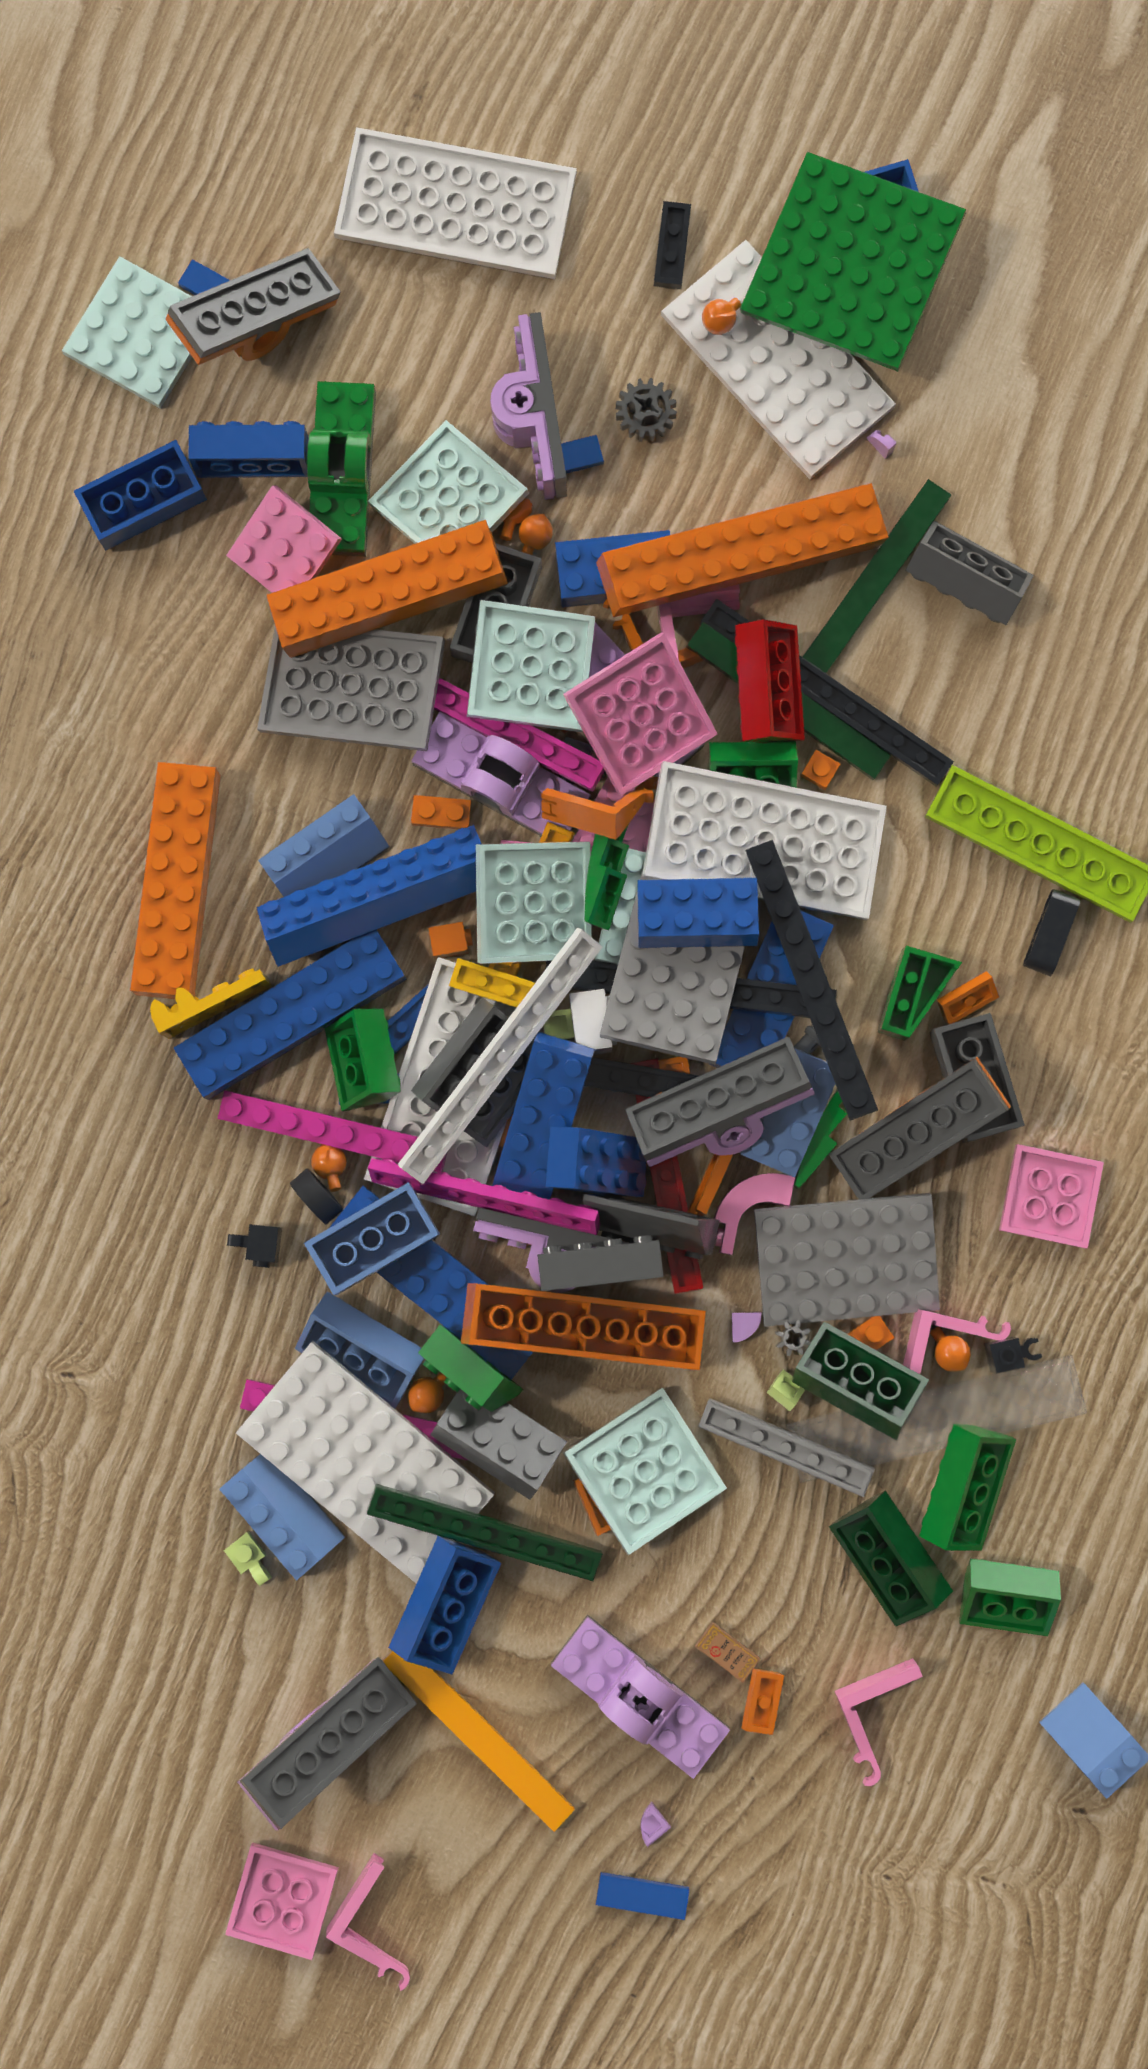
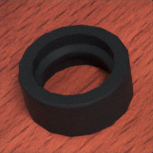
[290,1168,343,1224]

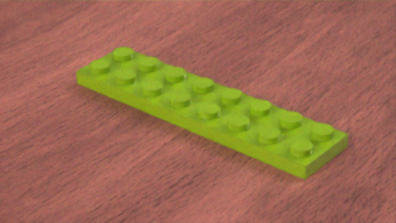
[925,765,1148,923]

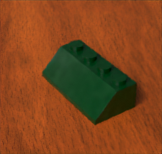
[792,1322,929,1441]
[828,1490,953,1627]

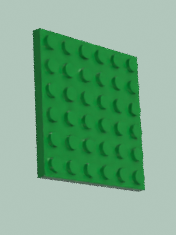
[740,152,966,372]

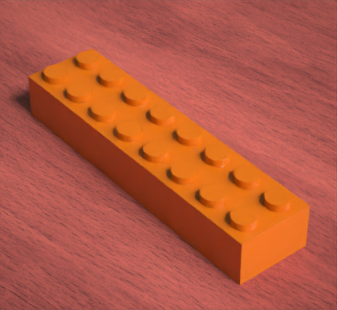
[266,520,508,658]
[130,762,221,999]
[461,1283,706,1370]

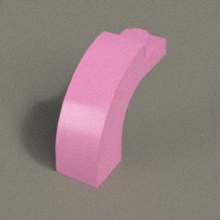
[714,1173,795,1255]

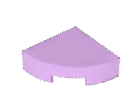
[867,430,896,459]
[732,1312,762,1342]
[641,1802,671,1847]

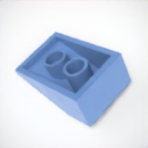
[1039,1683,1148,1799]

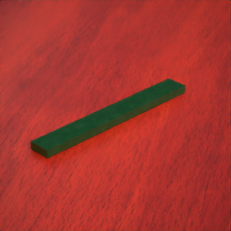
[802,479,951,673]
[686,622,891,780]
[367,1484,603,1581]

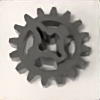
[615,378,677,442]

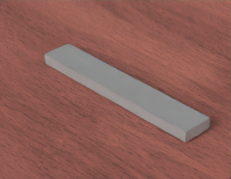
[698,1398,875,1497]

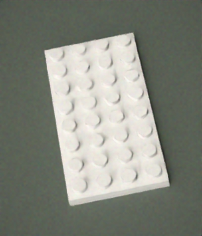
[334,127,577,279]
[661,240,896,480]
[643,761,887,920]
[364,957,516,1216]
[236,1341,495,1584]

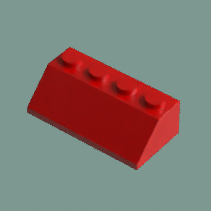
[735,619,805,743]

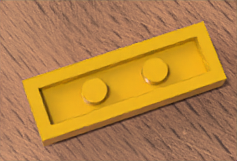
[449,958,535,1008]

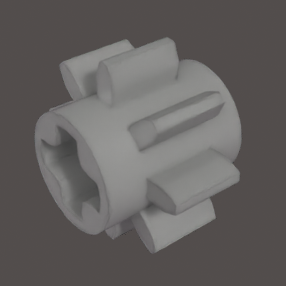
[775,1320,811,1356]

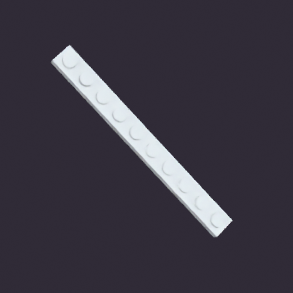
[398,928,602,1184]

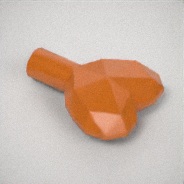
[500,498,533,541]

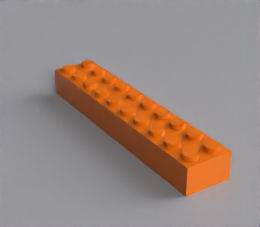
[596,483,889,617]

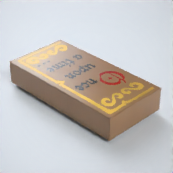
[695,1621,761,1683]

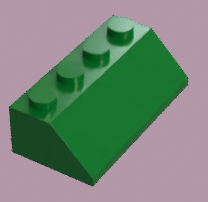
[919,1424,1017,1551]

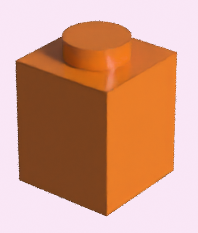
[428,922,473,960]

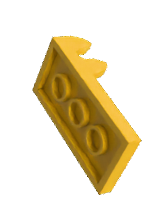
[150,968,273,1039]

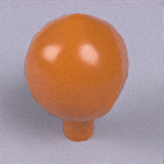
[702,298,741,335]
[519,514,553,555]
[311,1144,347,1192]
[930,1326,971,1372]
[408,1372,447,1413]

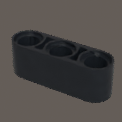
[1023,889,1081,977]

